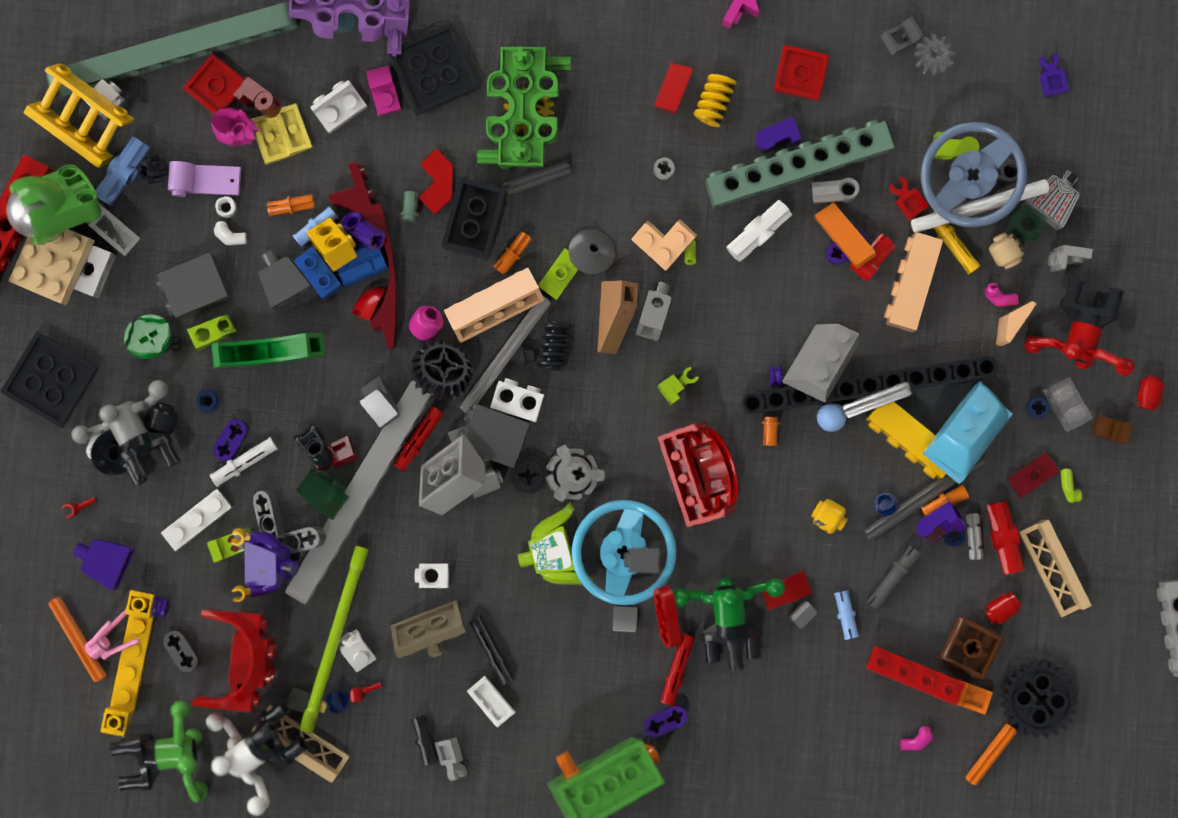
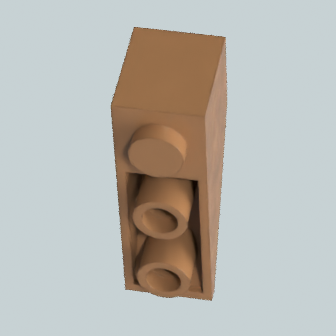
[597,280,638,354]

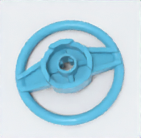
[572,500,677,605]

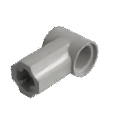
[812,178,859,204]

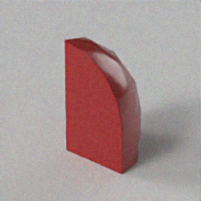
[351,287,387,322]

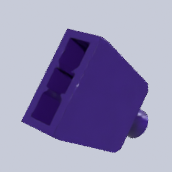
[73,539,136,591]

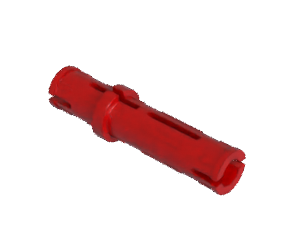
[392,406,445,473]
[660,633,695,706]

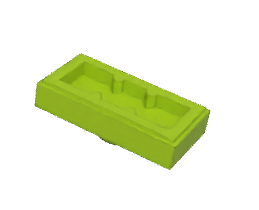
[538,248,578,300]

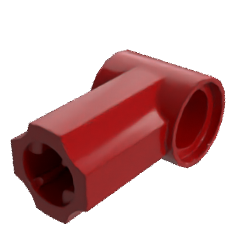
[849,234,896,282]

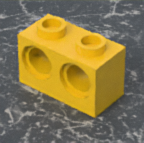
[306,218,357,272]

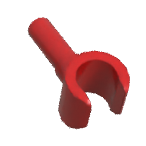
[61,497,97,518]
[350,682,382,702]

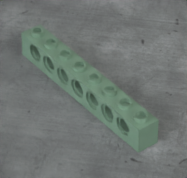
[705,120,894,209]

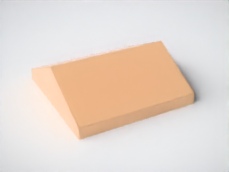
[996,301,1036,347]

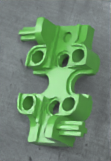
[477,47,572,170]

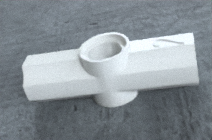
[726,200,792,262]

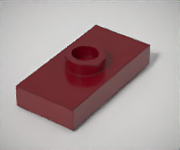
[1006,452,1060,498]

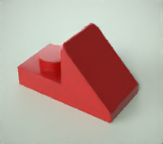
[761,571,812,610]

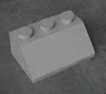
[783,324,859,402]
[419,435,486,515]

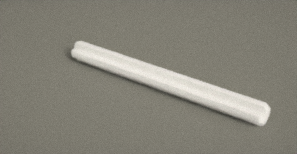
[911,179,1050,233]

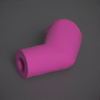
[985,283,1018,307]
[900,726,933,751]

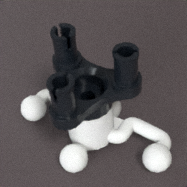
[206,701,309,816]

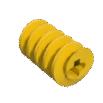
[694,74,737,127]

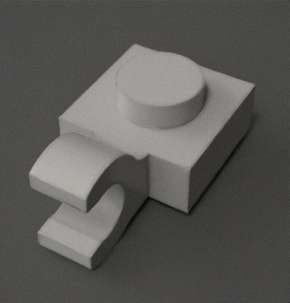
[434,737,467,781]

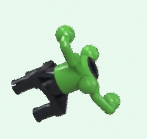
[110,701,208,803]

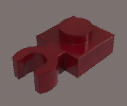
[316,436,357,472]

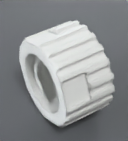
[215,196,238,218]

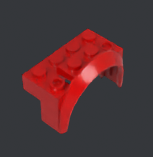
[657,421,739,527]

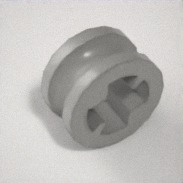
[654,157,675,180]

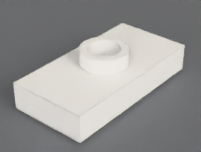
[467,675,516,728]

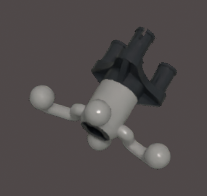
[71,380,181,487]

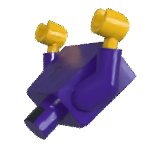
[231,528,299,602]

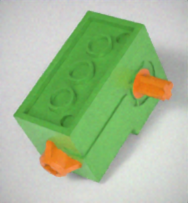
[547,737,664,818]

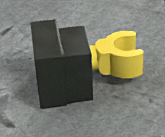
[286,684,327,713]

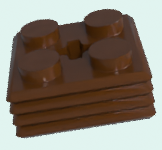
[939,616,1004,680]

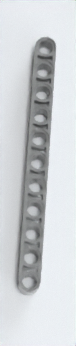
[285,381,430,605]

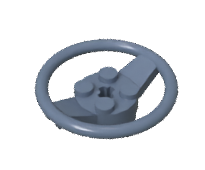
[921,122,1027,227]

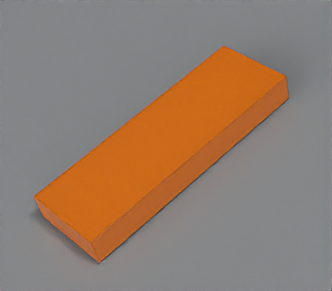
[814,202,876,269]

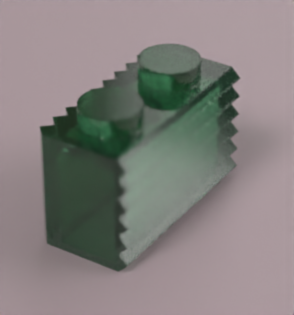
[296,468,350,520]

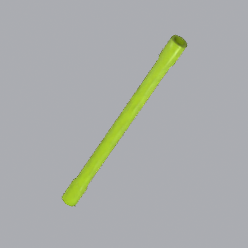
[299,546,369,734]

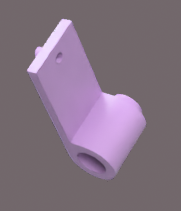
[167,161,241,197]

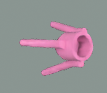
[84,609,140,660]

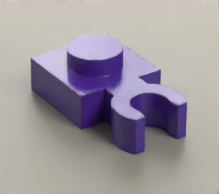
[1039,53,1069,98]

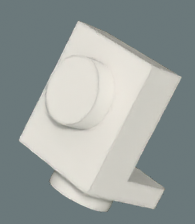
[339,629,376,672]

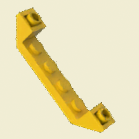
[100,590,155,737]

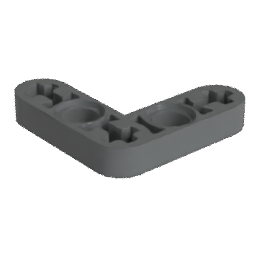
[253,490,326,554]

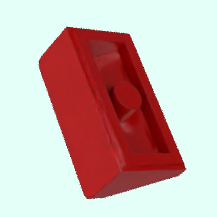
[654,63,693,115]

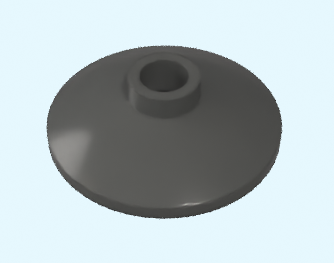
[569,229,615,275]

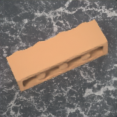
[884,232,943,332]
[444,268,545,343]

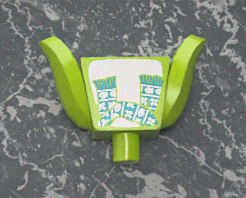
[518,502,593,585]

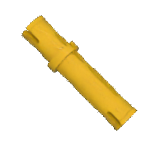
[933,212,981,275]

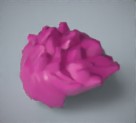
[211,108,259,147]

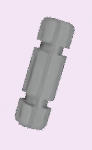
[966,513,983,560]

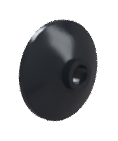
[91,430,126,476]

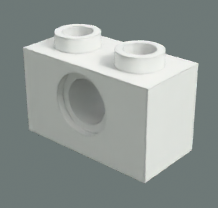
[74,246,116,299]

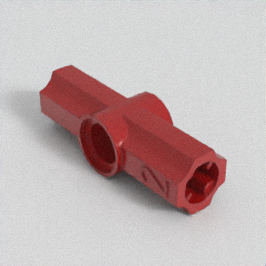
[986,501,1024,575]

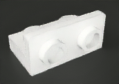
[310,80,367,134]

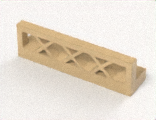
[1019,520,1092,617]
[252,705,350,783]

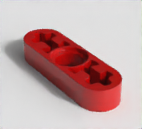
[653,585,681,648]

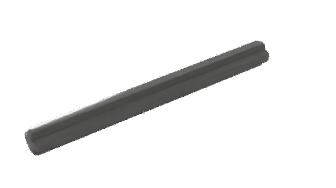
[864,456,985,540]

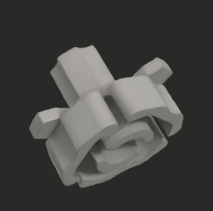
[546,445,605,502]

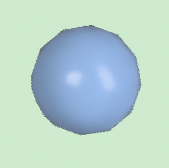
[817,402,847,432]

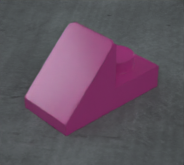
[722,0,759,29]
[366,65,402,117]

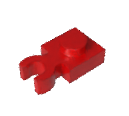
[888,177,929,221]

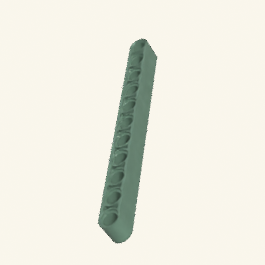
[46,2,298,97]

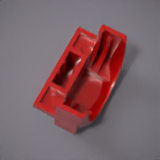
[192,608,278,712]

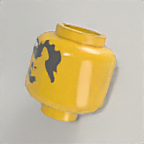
[811,499,848,534]

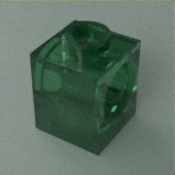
[1004,204,1046,243]

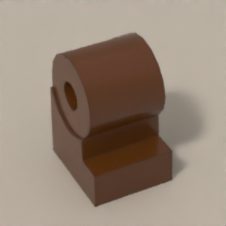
[1091,416,1133,445]

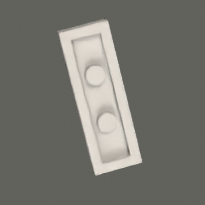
[161,489,233,551]

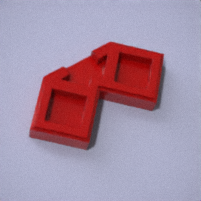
[419,149,453,215]

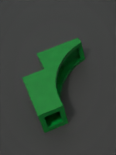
[212,333,325,368]

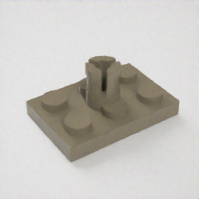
[390,600,466,658]

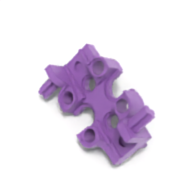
[289,0,409,56]

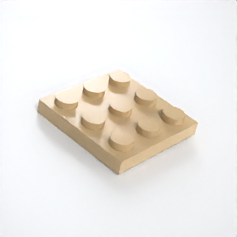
[8,229,95,306]

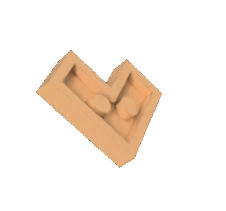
[631,220,697,271]

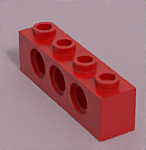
[866,646,966,706]

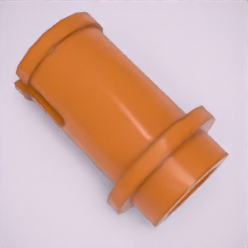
[762,417,780,446]

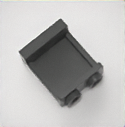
[157,252,232,320]
[456,404,530,468]

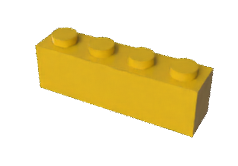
[866,401,946,479]

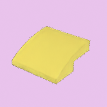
[251,104,312,165]

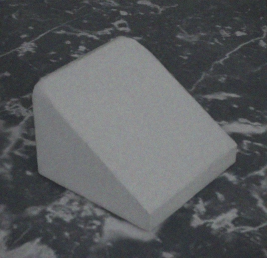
[789,601,817,629]
[612,606,637,632]

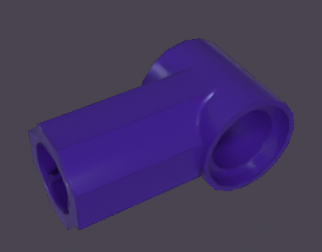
[342,212,386,250]

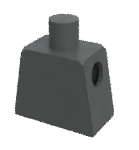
[258,250,313,310]

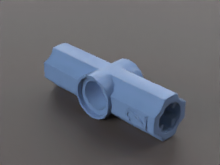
[95,136,151,206]

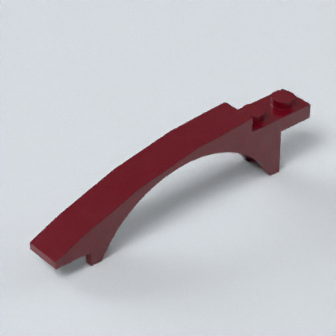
[328,161,398,351]

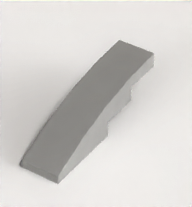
[86,203,141,257]

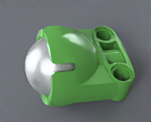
[7,165,102,245]

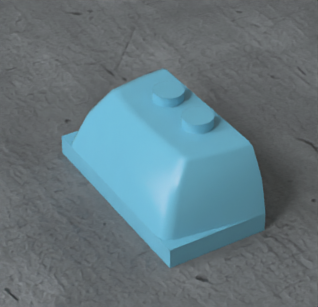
[922,381,1013,484]

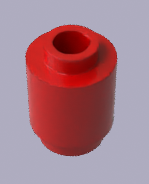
[1136,375,1165,411]
[984,592,1021,625]

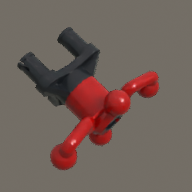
[1024,278,1135,376]

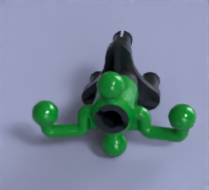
[673,578,785,671]

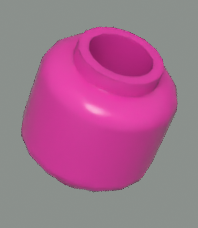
[409,306,443,341]

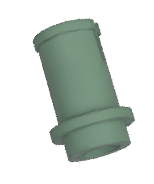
[400,191,419,222]

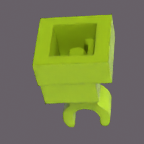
[657,367,699,405]

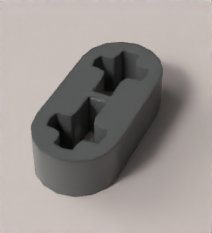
[163,630,200,672]

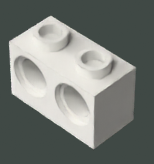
[490,378,544,423]

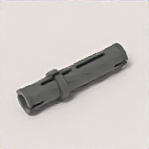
[866,545,922,611]

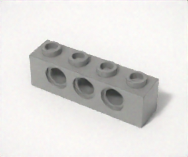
[1157,579,1178,677]

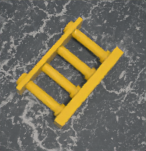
[23,63,134,168]

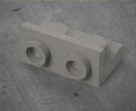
[1048,245,1093,272]

